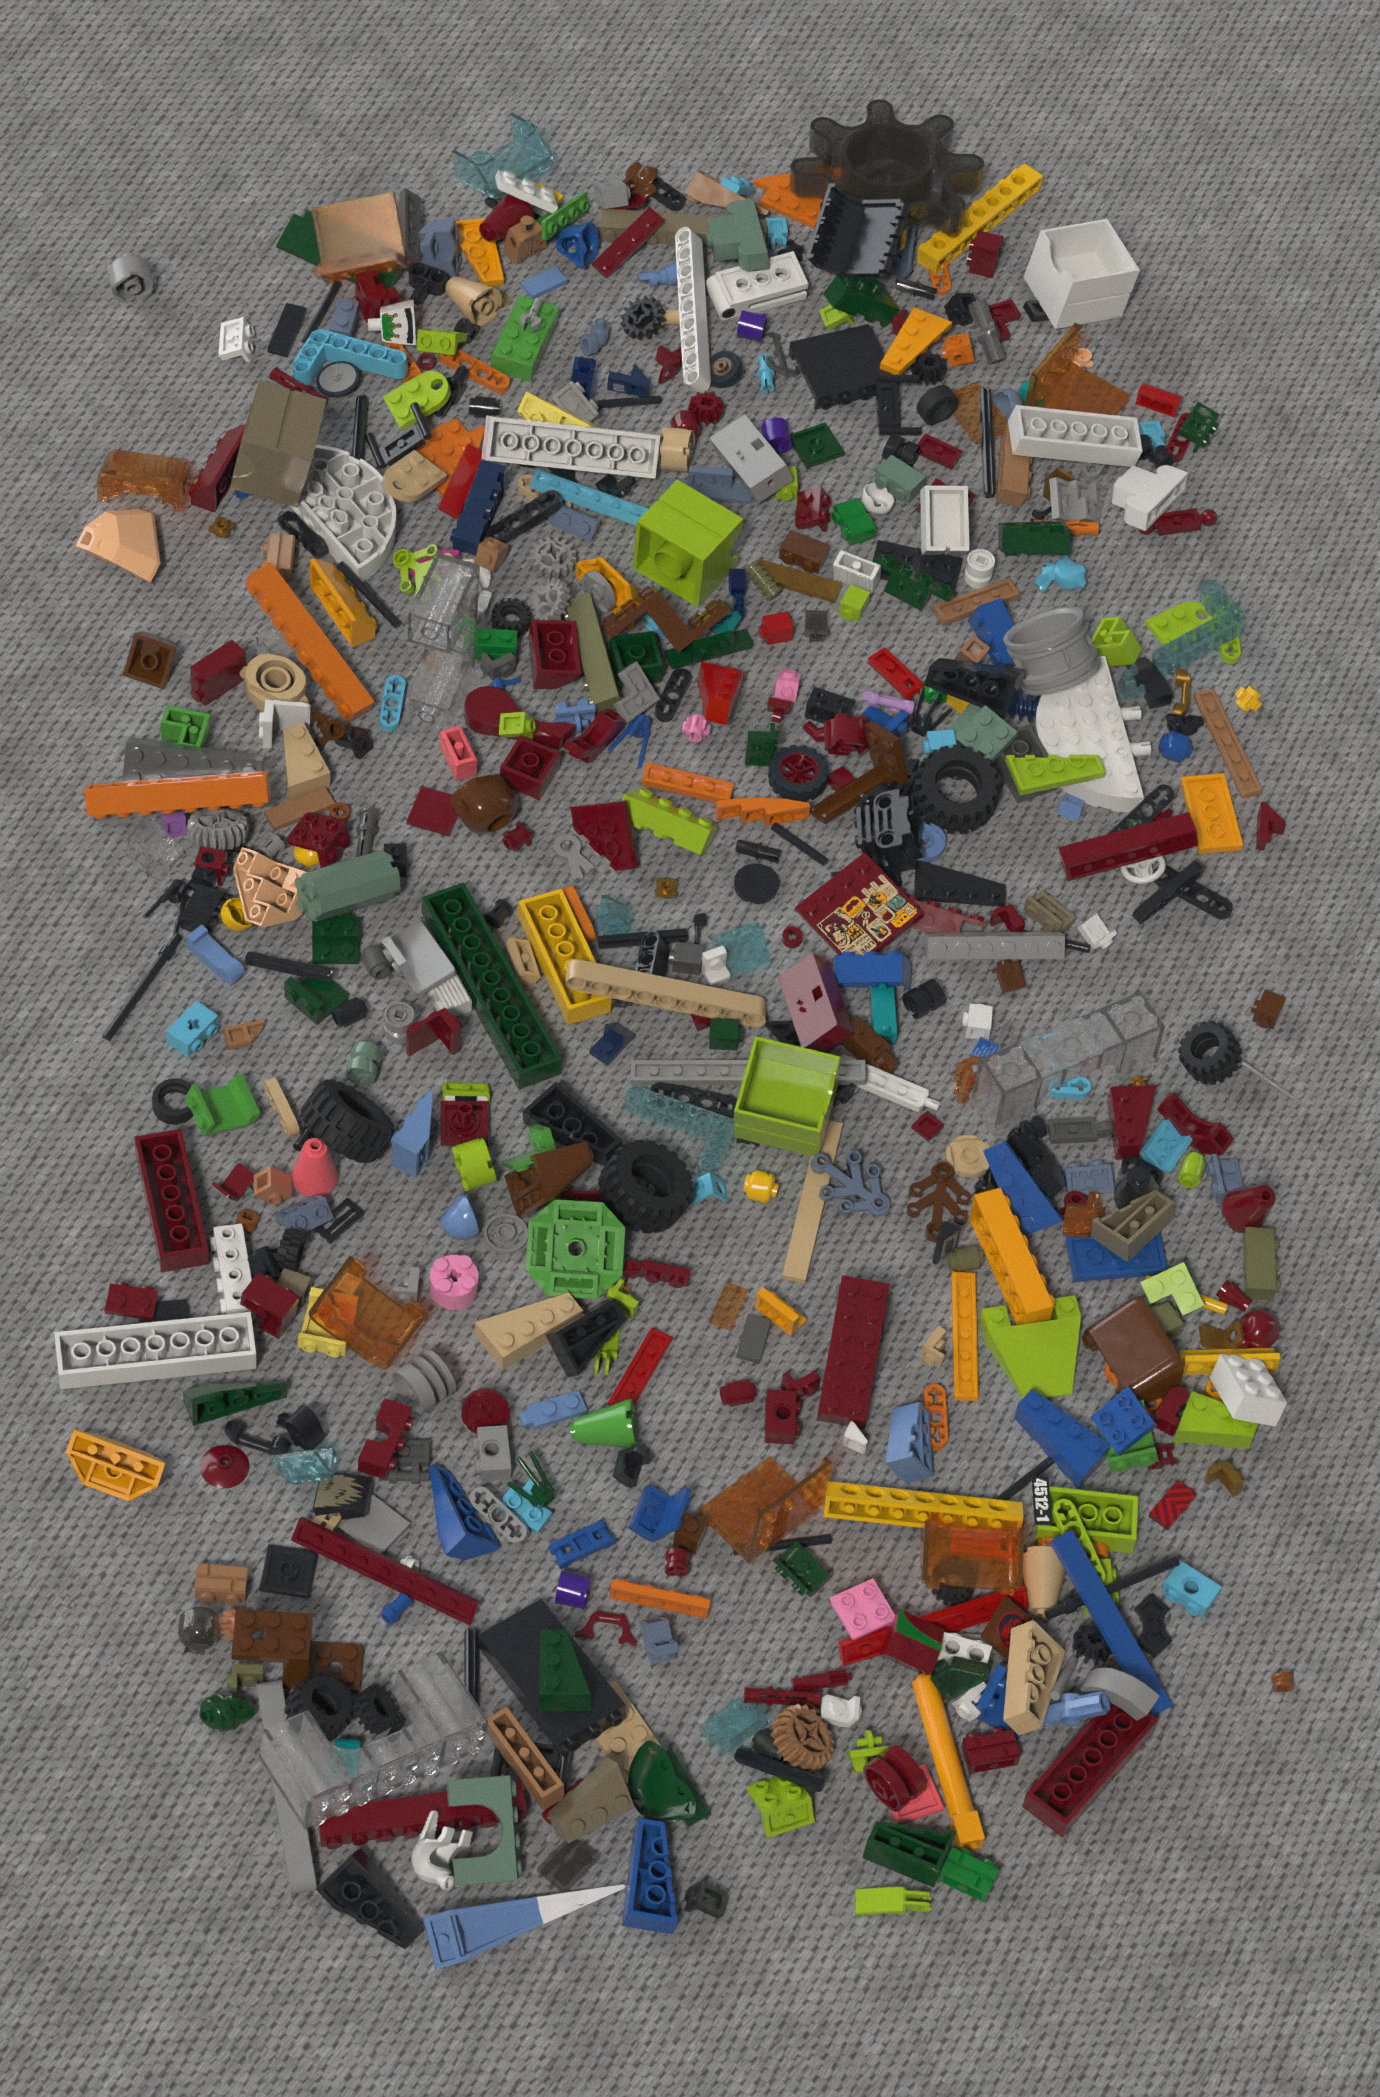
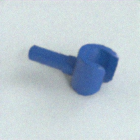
[492,677,521,691]

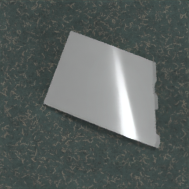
[1049,477,1107,522]

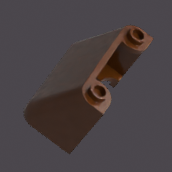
[504,1142,594,1219]
[1082,1296,1183,1404]

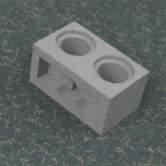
[592,177,630,209]

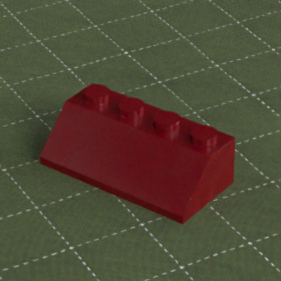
[189,424,246,513]

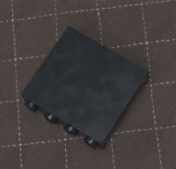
[789,324,894,410]

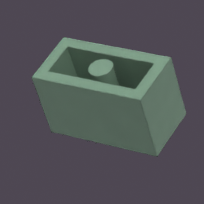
[874,455,926,504]

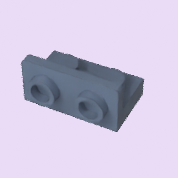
[1206,1154,1243,1204]
[1061,1160,1115,1196]
[274,1194,333,1233]

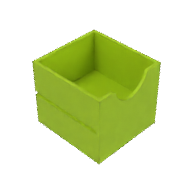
[633,479,743,608]
[734,1036,840,1157]

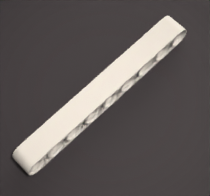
[675,227,711,394]

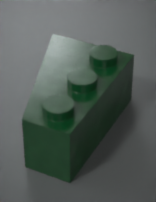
[998,521,1070,556]
[539,1629,592,1712]

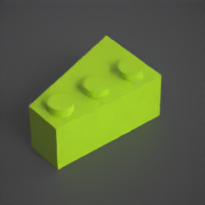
[1173,1391,1259,1449]

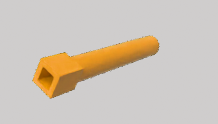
[912,1674,985,1850]

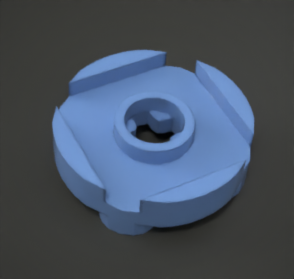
[916,821,946,863]

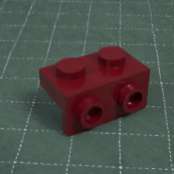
[795,486,832,532]
[104,1282,159,1321]

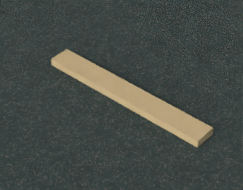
[782,1120,843,1284]

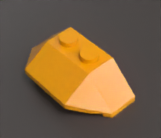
[575,557,638,630]
[66,1429,166,1501]

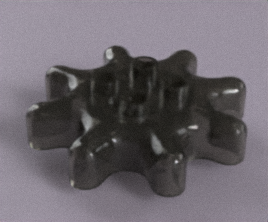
[789,99,984,254]

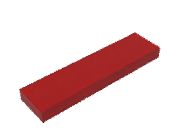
[437,443,484,519]
[608,1327,673,1406]

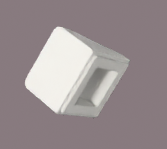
[842,1421,868,1454]

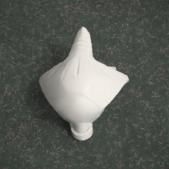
[411,1810,473,1891]

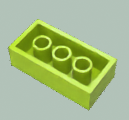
[1034,1486,1138,1554]

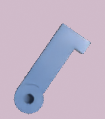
[186,925,245,985]

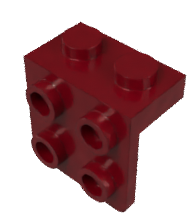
[286,812,351,868]
[406,1007,462,1056]

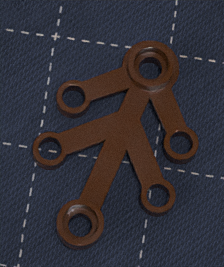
[906,1161,971,1242]

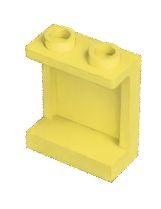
[298,1287,359,1358]

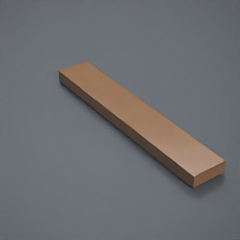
[1193,688,1263,799]

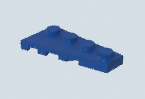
[983,1141,1064,1236]

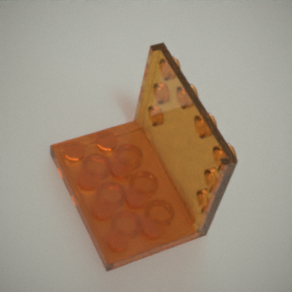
[311,191,408,283]
[1024,322,1130,415]
[698,1456,833,1564]

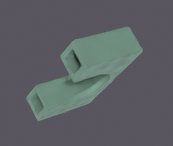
[446,1776,522,1886]

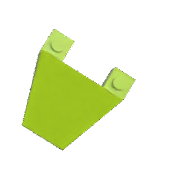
[979,1295,1081,1398]

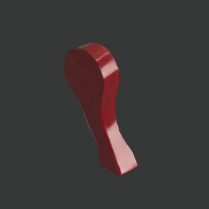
[464,686,576,750]

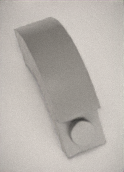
[1080,1668,1159,1721]

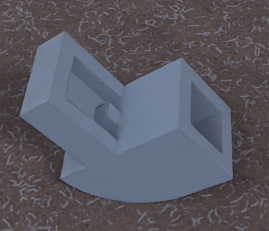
[639,1617,679,1664]

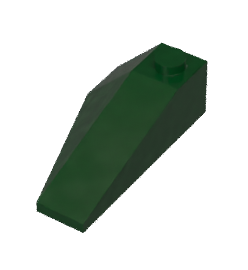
[183,1383,287,1426]

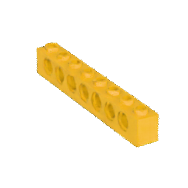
[917,163,1043,275]
[823,1481,1023,1539]

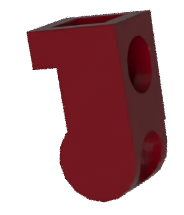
[1153,1386,1189,1437]

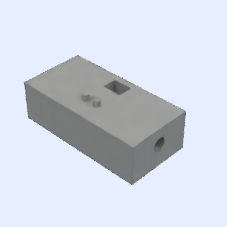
[709,414,793,504]

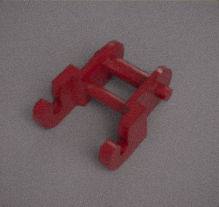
[1147,1443,1178,1470]

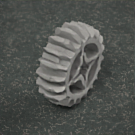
[187,808,249,851]

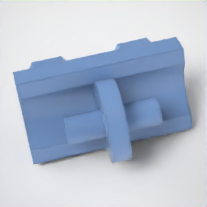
[555,699,596,734]

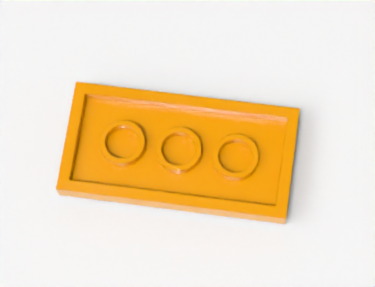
[1180,773,1243,854]

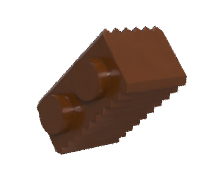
[778,530,830,574]

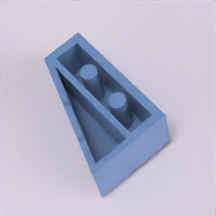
[885,1402,933,1483]

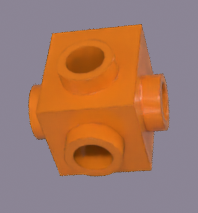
[941,333,974,367]

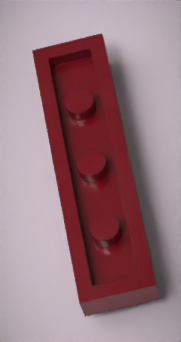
[592,206,665,279]

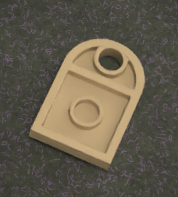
[382,450,447,502]

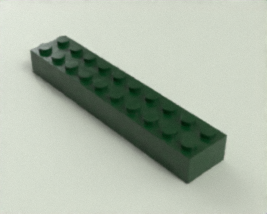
[421,882,562,1090]

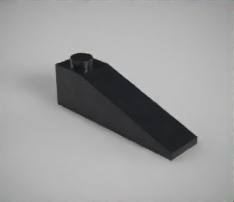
[316,1848,424,1949]

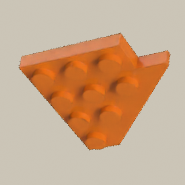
[754,165,852,229]
[415,418,485,497]

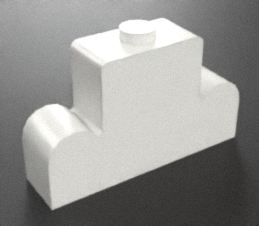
[1112,465,1188,531]

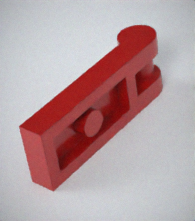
[867,647,924,700]

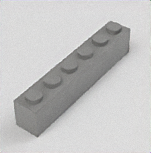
[924,932,1065,960]

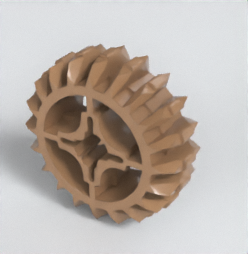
[770,1704,835,1772]

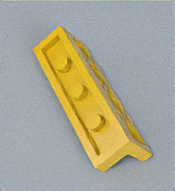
[1178,1348,1281,1375]

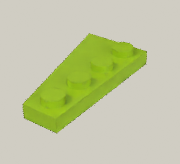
[1005,755,1106,796]

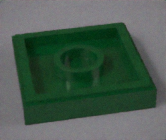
[790,423,845,469]

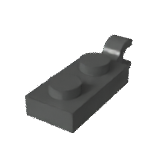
[1047,1117,1113,1144]

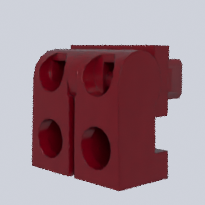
[355,269,399,323]

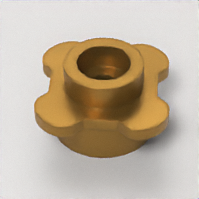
[209,517,235,538]
[654,878,678,899]
[1127,1075,1150,1086]

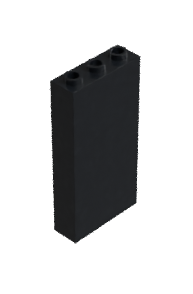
[478,1599,626,1756]

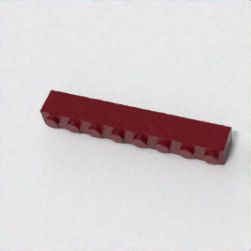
[317,1781,527,1849]

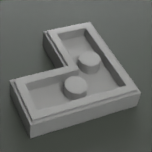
[613,662,660,723]

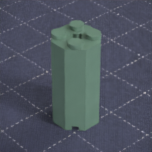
[295,850,401,922]

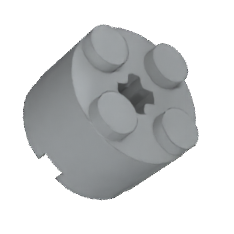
[106,252,153,302]

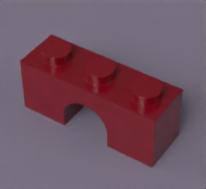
[358,1398,415,1480]

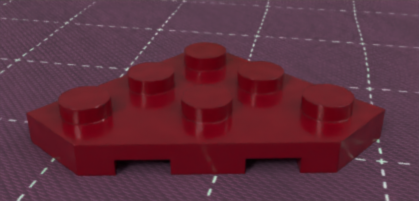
[570,800,638,871]

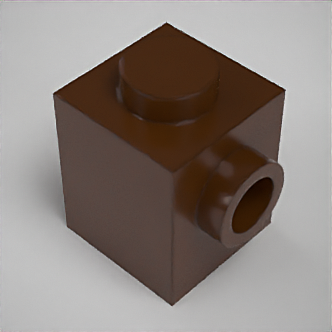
[1251,989,1286,1030]
[673,1513,707,1555]

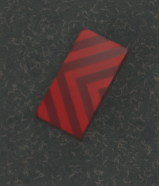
[1148,1480,1197,1530]

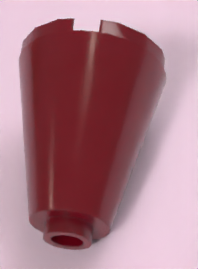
[479,194,534,242]
[1221,1185,1276,1233]

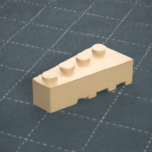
[474,1292,583,1370]
[1003,1620,1065,1736]

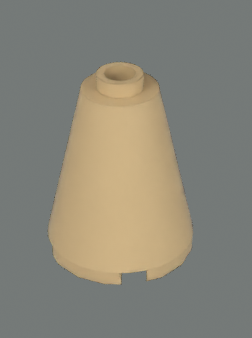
[445,276,502,326]
[1019,1546,1065,1618]

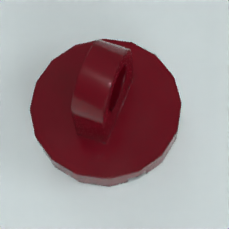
[461,1388,510,1434]

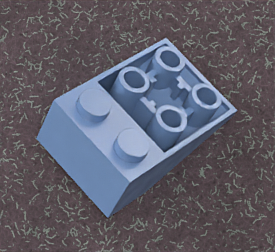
[390,1090,433,1178]

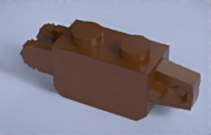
[840,1012,898,1074]

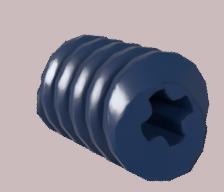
[995,693,1040,723]

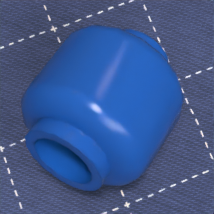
[1158,731,1193,763]

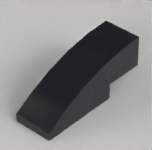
[1126,657,1173,709]

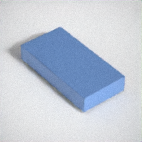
[521,266,567,299]

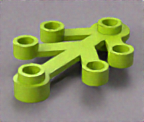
[393,544,458,603]

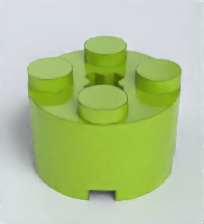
[451,1137,497,1192]

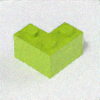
[1091,616,1142,667]
[1140,1262,1205,1316]

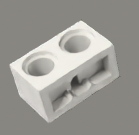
[934,1632,992,1681]

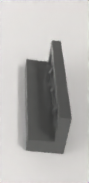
[399,188,421,271]

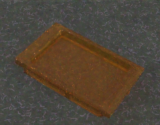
[952,382,1008,445]

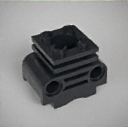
[854,789,924,872]

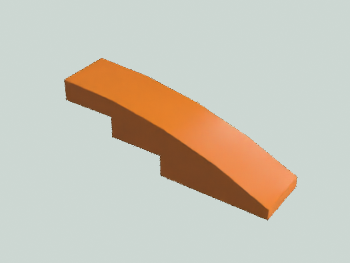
[715,797,810,826]

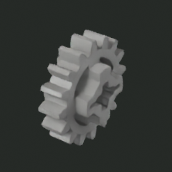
[529,536,577,579]
[531,578,571,621]

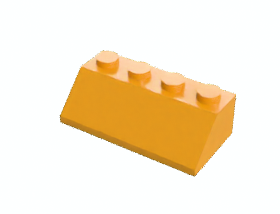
[310,558,377,647]

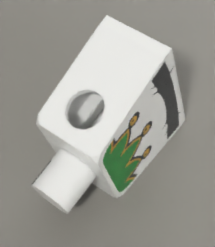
[368,300,416,345]

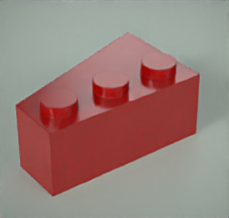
[697,661,744,725]

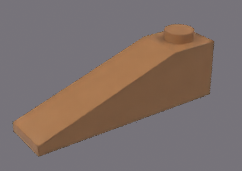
[685,169,770,215]

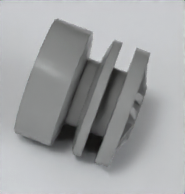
[392,1349,456,1415]

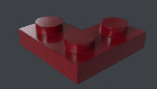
[988,299,1020,342]

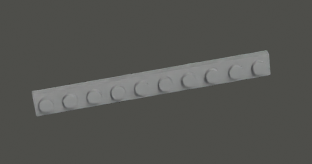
[631,1060,865,1085]

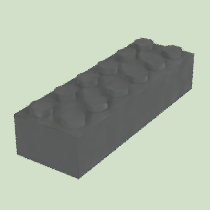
[122,737,265,805]

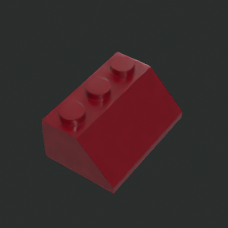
[528,620,581,690]

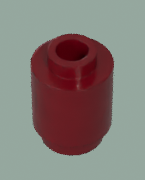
[719,1379,757,1407]

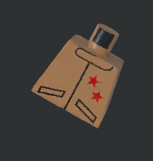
[503,216,547,265]

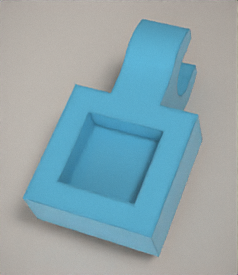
[1138,421,1165,448]

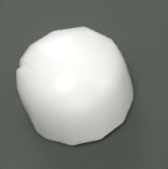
[862,483,895,515]

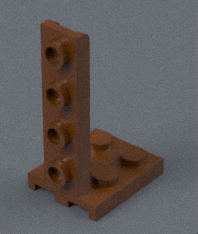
[810,721,908,824]

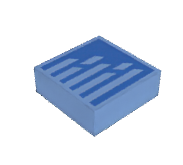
[969,1037,1001,1067]

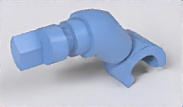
[637,261,678,287]

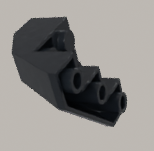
[974,1123,1064,1200]

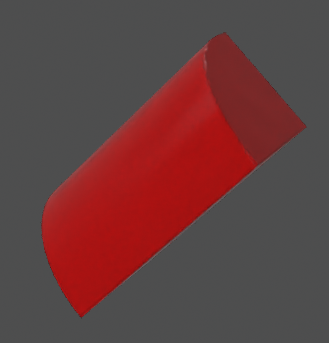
[1135,383,1183,418]

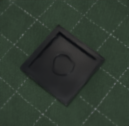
[259,1544,318,1599]

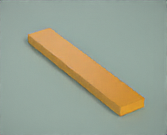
[951,1272,978,1401]

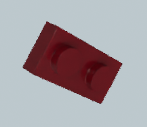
[918,433,963,470]

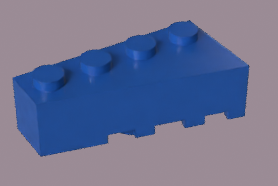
[1014,1389,1110,1490]
[621,1818,678,1934]

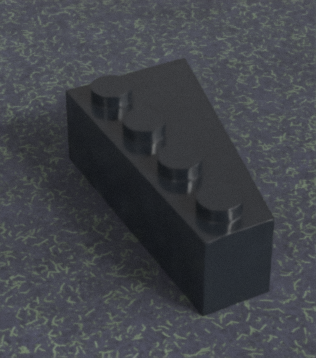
[924,658,1026,717]
[522,1082,623,1166]

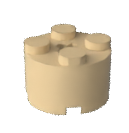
[658,427,695,472]

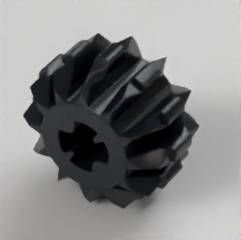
[910,351,947,386]
[1072,1621,1113,1666]

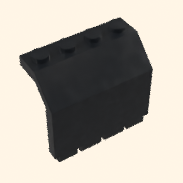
[806,183,909,278]

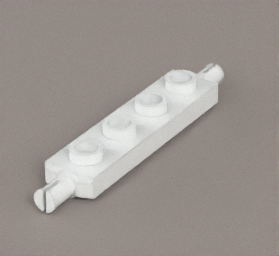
[840,1054,941,1112]

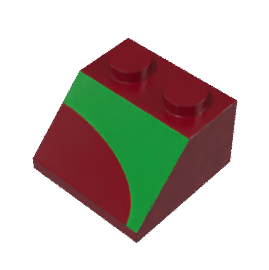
[879,1609,944,1675]

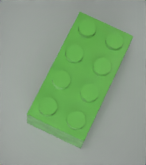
[491,295,559,382]

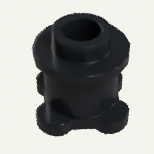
[777,239,804,261]

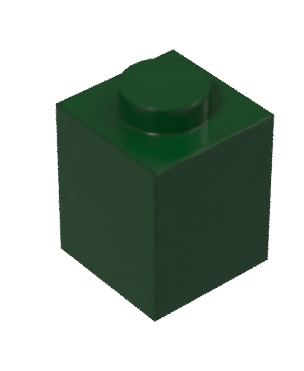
[709,1018,743,1051]

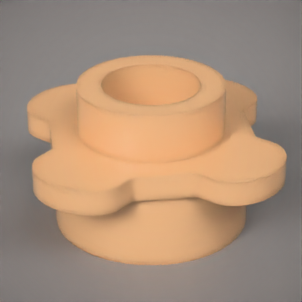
[1072,348,1094,368]

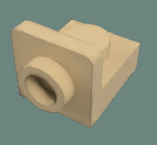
[920,1325,946,1369]

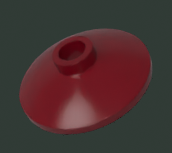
[609,195,647,211]
[200,1445,250,1489]

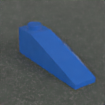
[430,1464,500,1561]

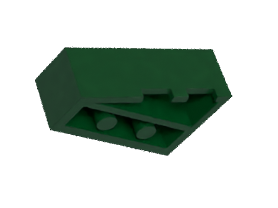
[823,275,900,327]
[862,1821,956,1888]

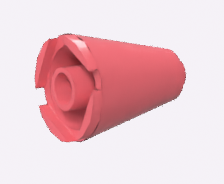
[291,1138,339,1197]

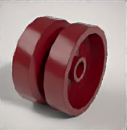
[863,1745,927,1812]

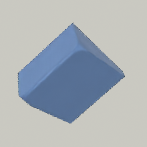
[1057,794,1086,821]

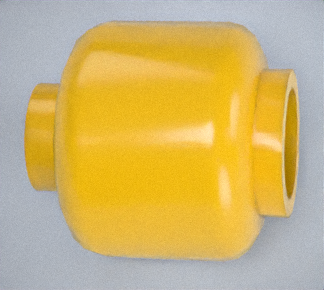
[743,1170,779,1203]

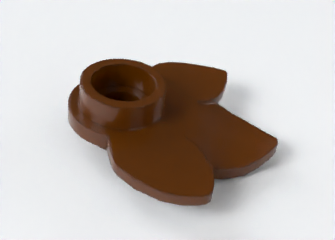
[622,162,658,197]

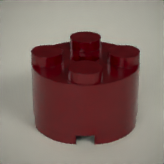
[824,713,869,756]

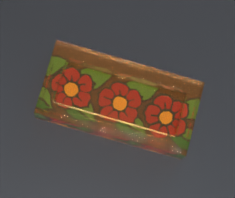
[709,1282,748,1331]

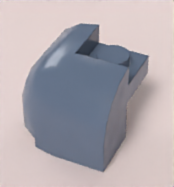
[418,218,462,278]

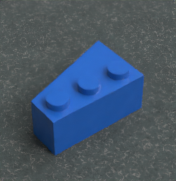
[968,598,1015,667]
[834,951,912,990]

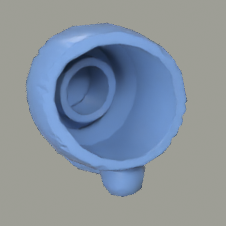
[440,1194,479,1240]

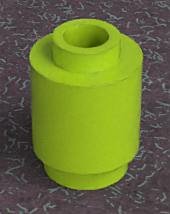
[1177,1152,1206,1188]

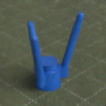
[608,714,651,768]

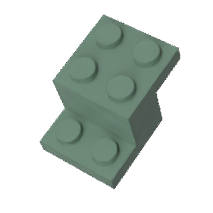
[947,704,1019,762]

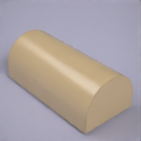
[505,937,541,986]

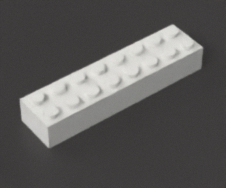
[481,415,660,479]
[54,1312,256,1389]

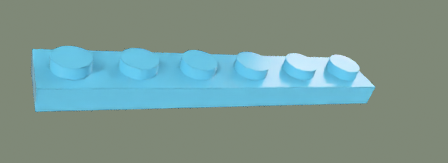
[529,469,649,526]

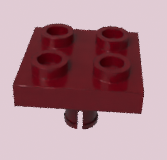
[440,1101,488,1146]

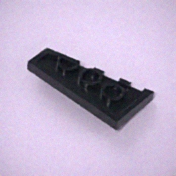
[914,859,1005,907]

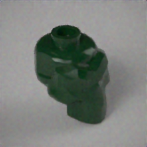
[199,1693,255,1732]

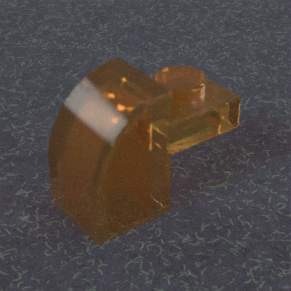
[953,1057,997,1105]
[1063,1191,1105,1238]

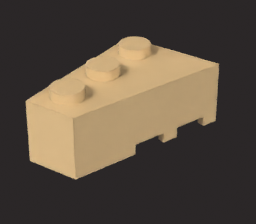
[283,723,330,801]

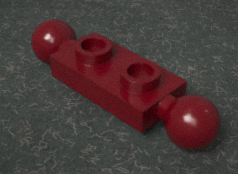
[1138,508,1218,536]

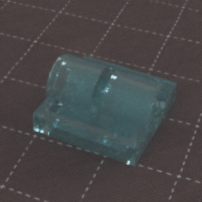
[698,1699,769,1756]

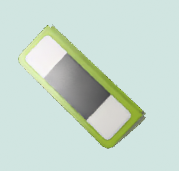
[442,1082,490,1107]

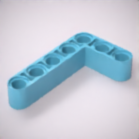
[292,329,408,385]

